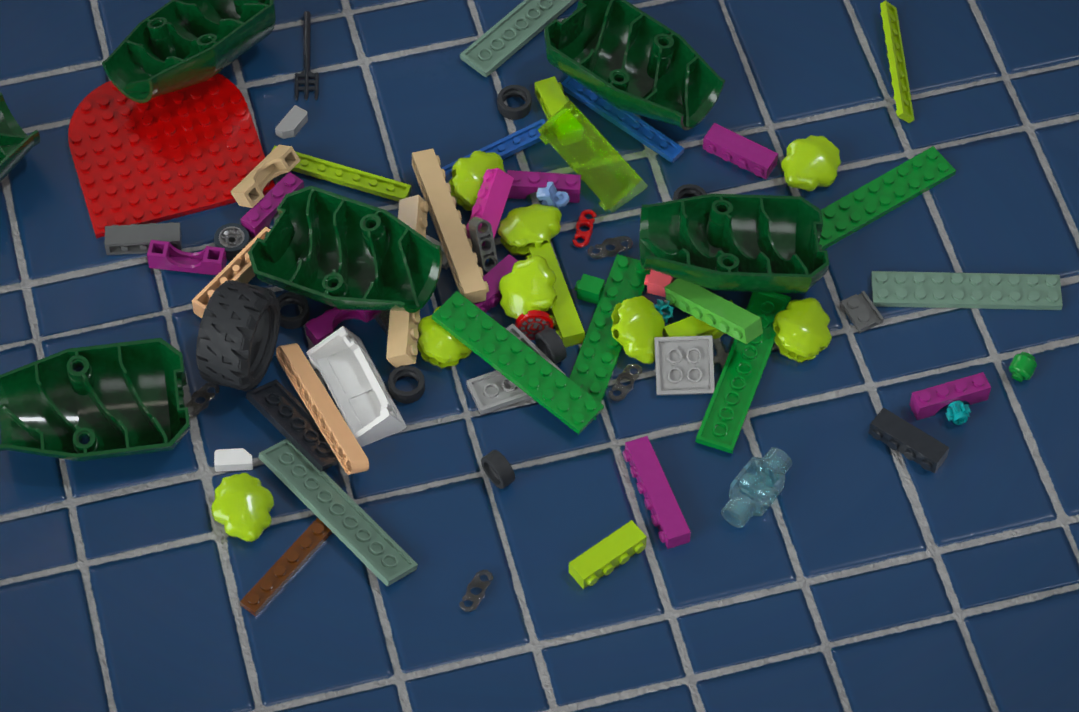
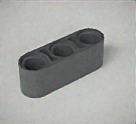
[469,217,498,272]

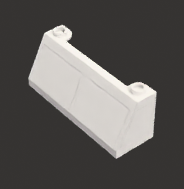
[306,326,407,447]

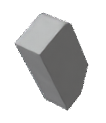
[275,105,308,139]

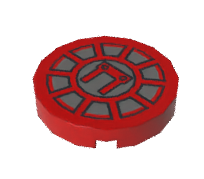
[515,310,554,340]

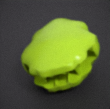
[781,135,841,191]
[449,151,506,211]
[498,204,562,256]
[499,255,557,319]
[611,296,665,364]
[773,298,832,363]
[417,306,472,369]
[211,472,274,542]

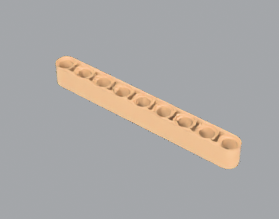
[276,343,369,475]

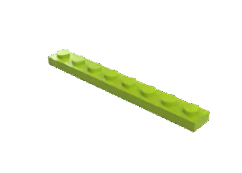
[880,0,915,123]
[271,145,412,202]

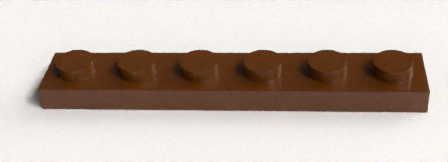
[240,518,333,616]

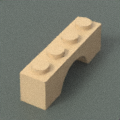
[230,145,301,208]

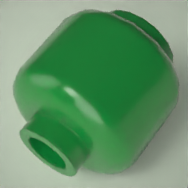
[1008,352,1037,382]

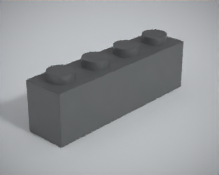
[105,222,182,255]

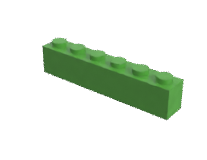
[665,279,763,344]

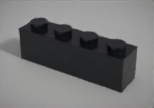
[869,407,949,474]

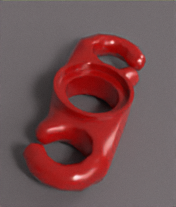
[572,209,597,248]

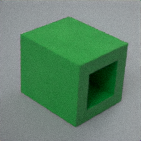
[575,274,605,305]

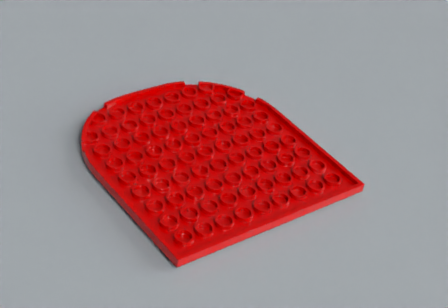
[68,73,275,239]

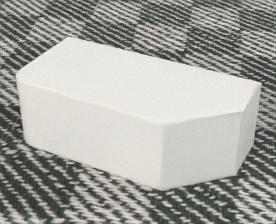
[214,448,253,472]

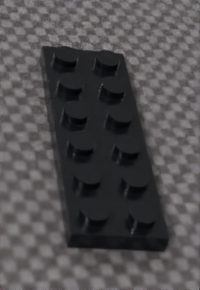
[246,379,340,472]

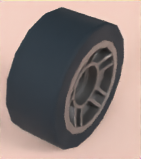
[214,223,250,259]

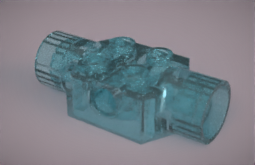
[721,447,792,528]

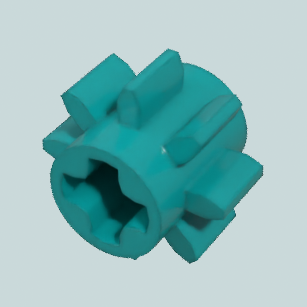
[654,299,674,323]
[945,401,971,425]

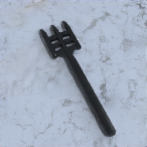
[295,11,319,101]

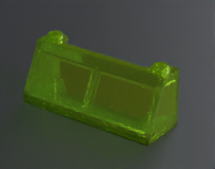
[538,100,648,213]

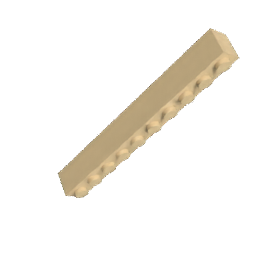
[411,149,489,303]
[386,195,429,368]

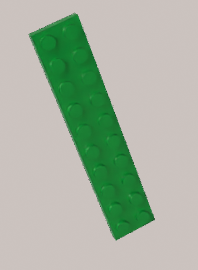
[819,146,956,250]
[569,254,651,420]
[432,291,604,435]
[695,292,791,454]

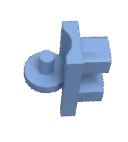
[537,182,570,209]

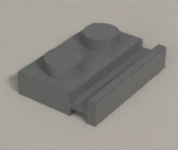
[840,291,884,333]

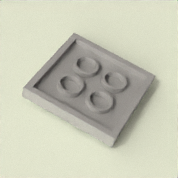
[654,336,715,396]

